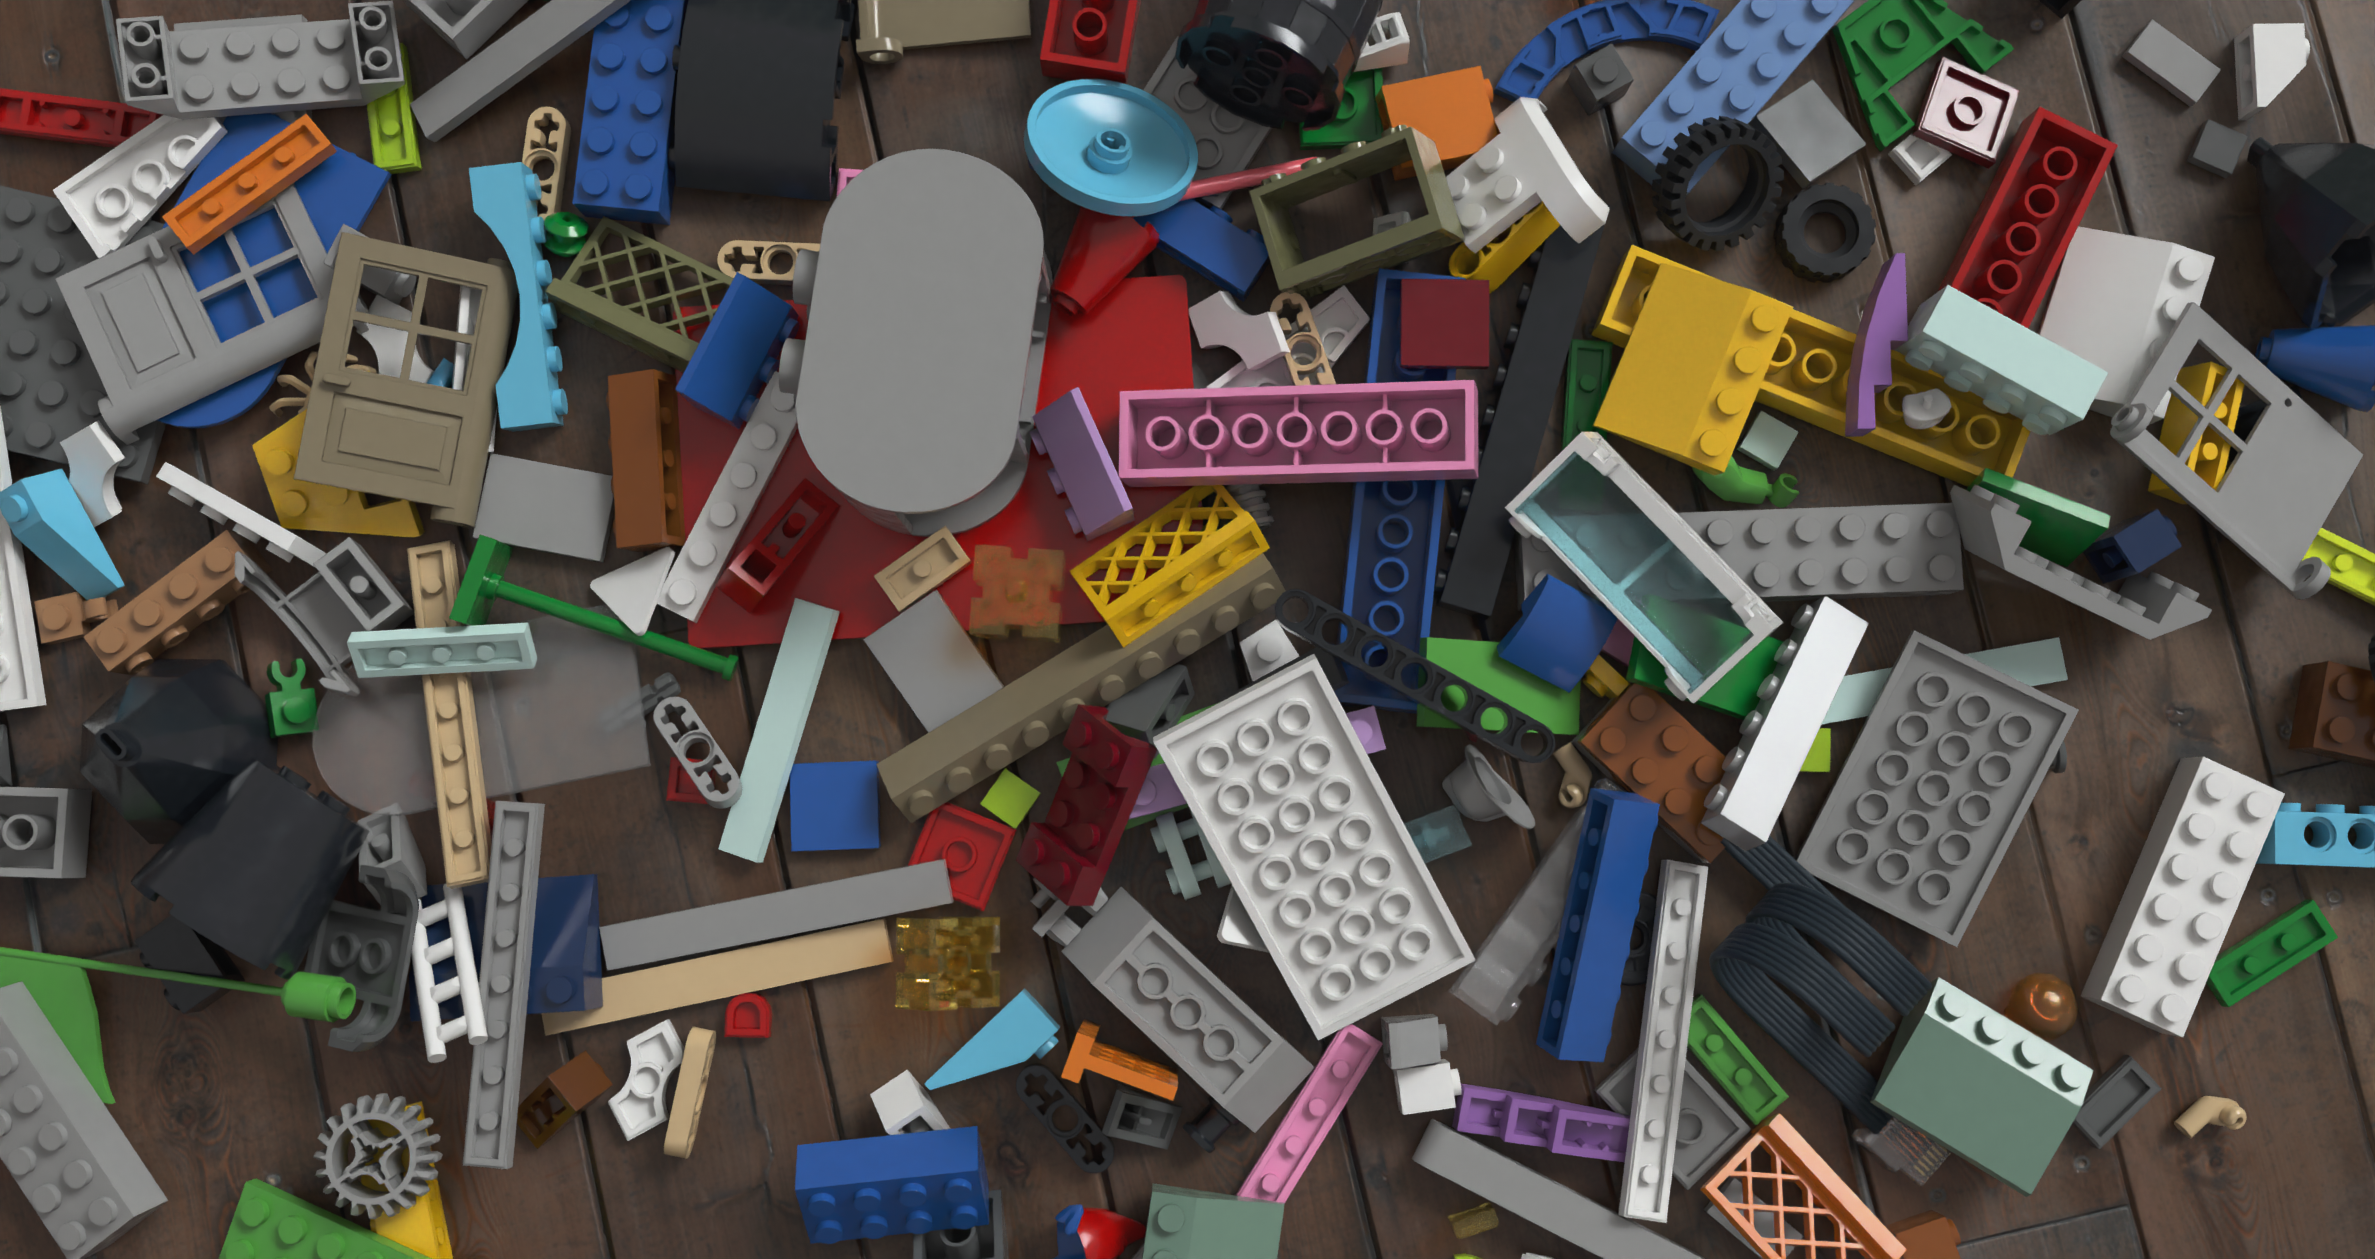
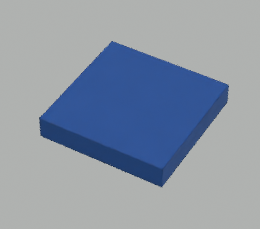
[790,760,881,852]

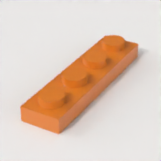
[162,113,337,255]

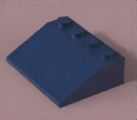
[409,874,603,1021]

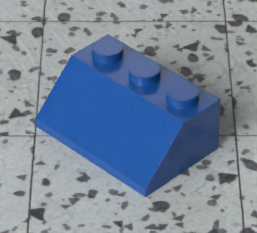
[675,272,800,429]

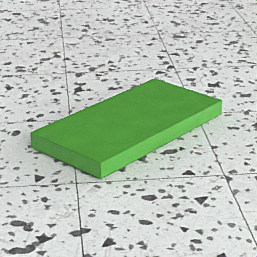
[1417,637,1581,735]

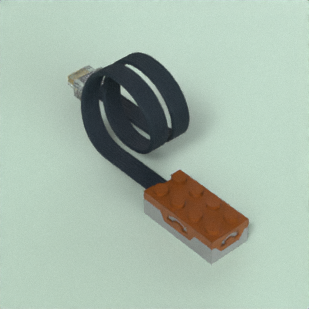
[1571,681,1952,1187]

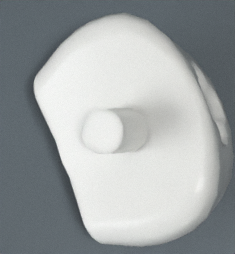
[1902,388,1951,429]

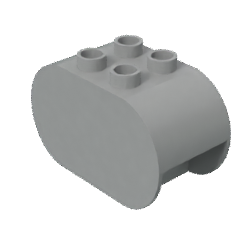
[779,149,1053,537]

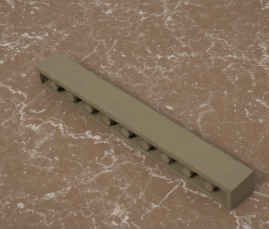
[876,553,1286,823]

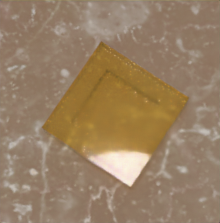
[1447,1202,1499,1239]

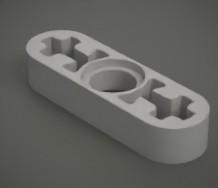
[653,697,742,809]

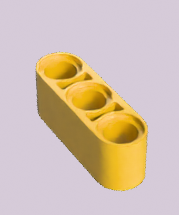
[1449,201,1560,294]

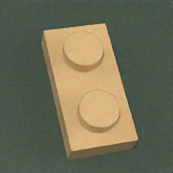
[874,525,972,613]

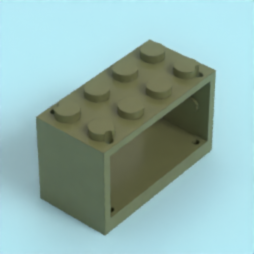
[1249,125,1465,300]

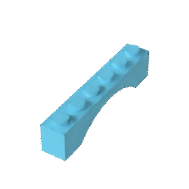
[469,162,568,432]

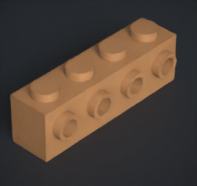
[84,530,272,675]

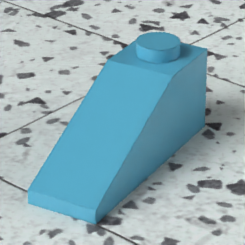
[0,469,125,600]
[924,988,1060,1090]

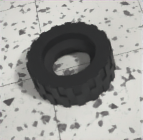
[1773,182,1876,283]

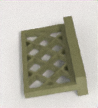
[545,216,734,373]

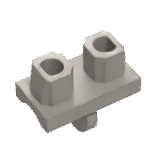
[1030,877,1109,947]

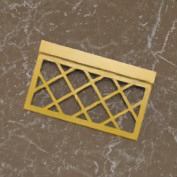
[1070,485,1270,648]

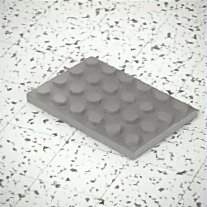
[1795,630,2079,947]

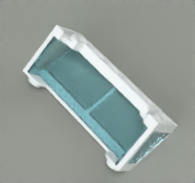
[1505,432,1783,704]

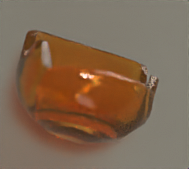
[2004,972,2078,1042]

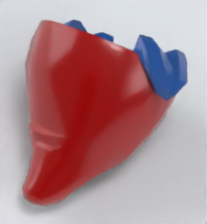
[1053,1204,1146,1259]

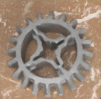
[313,1093,443,1219]

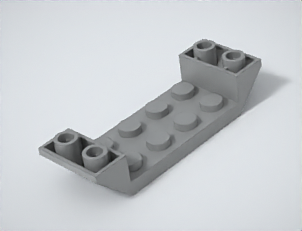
[116,1,405,120]
[1950,484,2212,640]
[1061,886,1315,1133]

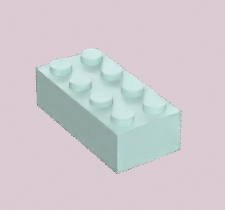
[1895,285,2108,435]

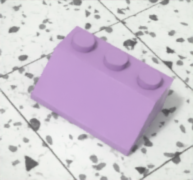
[1029,387,1135,541]

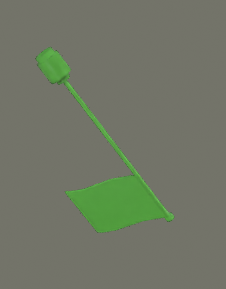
[0,947,356,1104]

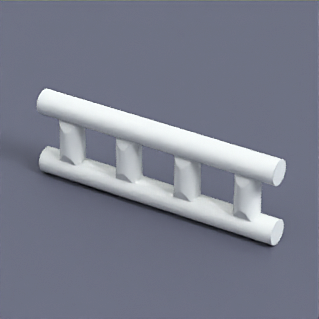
[411,883,488,1063]

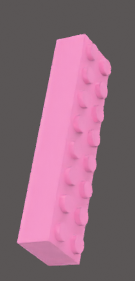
[1119,380,1478,487]

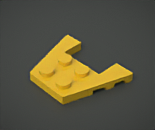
[252,370,425,538]

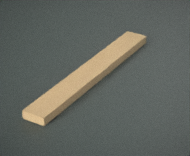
[407,540,492,889]
[541,918,894,1036]

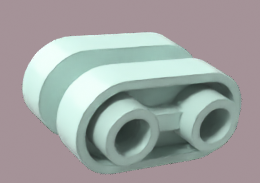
[1150,807,1232,900]

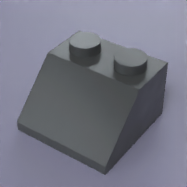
[913,1190,1009,1259]

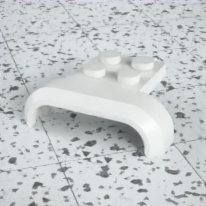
[1446,97,1610,253]

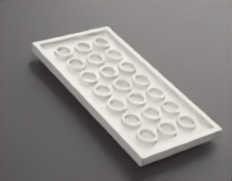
[1153,654,1476,1040]

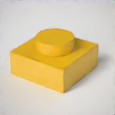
[1582,654,1630,699]

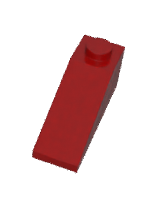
[716,478,839,613]

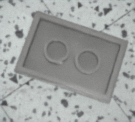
[473,453,615,563]
[864,589,1004,733]
[1594,1047,1751,1190]

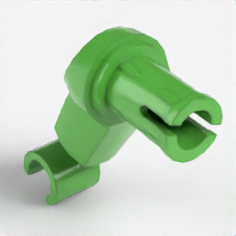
[1692,455,1799,508]

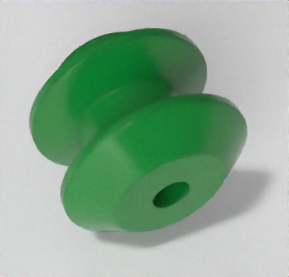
[543,212,588,257]

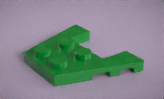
[1832,0,2014,152]

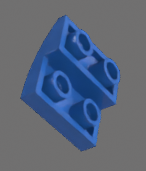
[1497,574,1618,693]

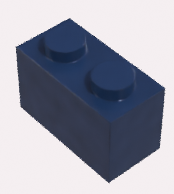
[2083,509,2182,584]

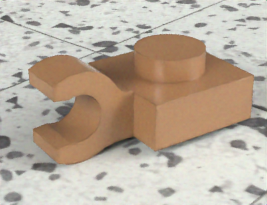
[34,592,118,645]

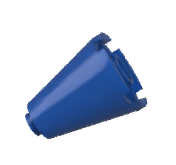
[2255,325,2375,412]

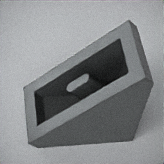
[1102,1084,1183,1150]

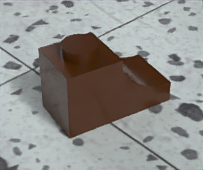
[517,1050,613,1149]

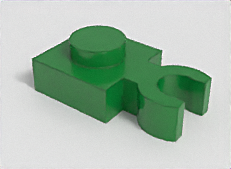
[265,659,320,738]

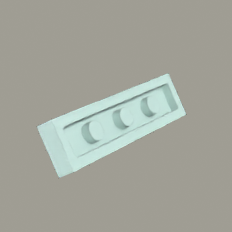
[347,623,537,678]

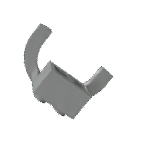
[235,537,414,696]

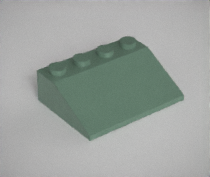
[1870,977,2094,1197]
[1142,1183,1285,1259]

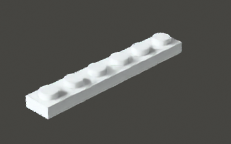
[657,371,798,623]

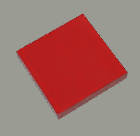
[908,802,1017,912]

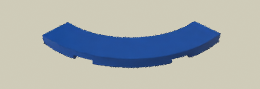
[1493,0,1719,102]

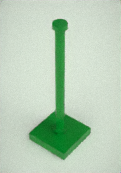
[449,534,739,681]

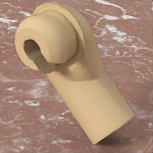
[1553,741,1592,808]
[2174,1096,2247,1139]

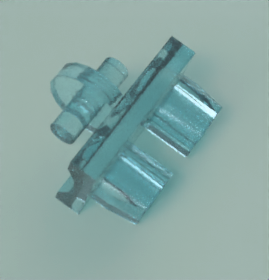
[1404,804,1472,863]

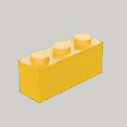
[2148,362,2244,504]

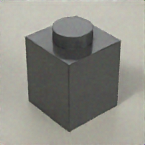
[1567,43,1634,116]

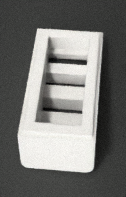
[1354,12,1410,72]

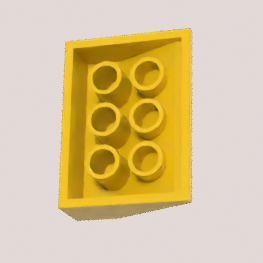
[1593,263,1793,476]

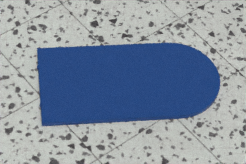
[155,113,391,428]

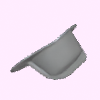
[1442,744,1535,829]

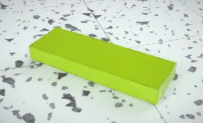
[367,43,422,174]

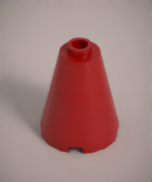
[1051,206,1160,317]

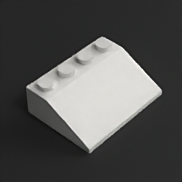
[2037,226,2215,425]

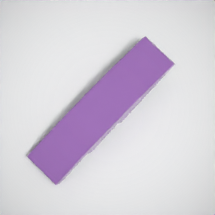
[1845,253,1908,437]
[1452,1083,1630,1163]

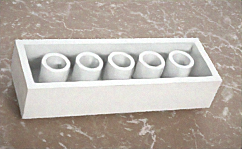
[2081,756,2285,1037]

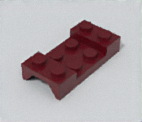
[1016,705,1157,906]

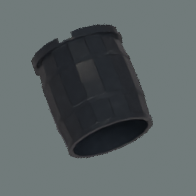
[1175,0,1383,131]

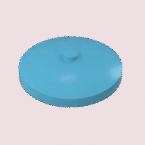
[1024,79,1198,216]

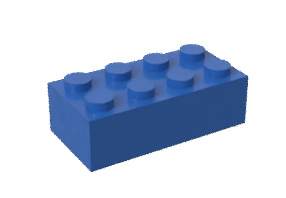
[795,1126,989,1244]

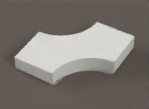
[1188,291,1290,370]
[357,295,434,383]
[60,420,125,527]
[608,1019,685,1141]

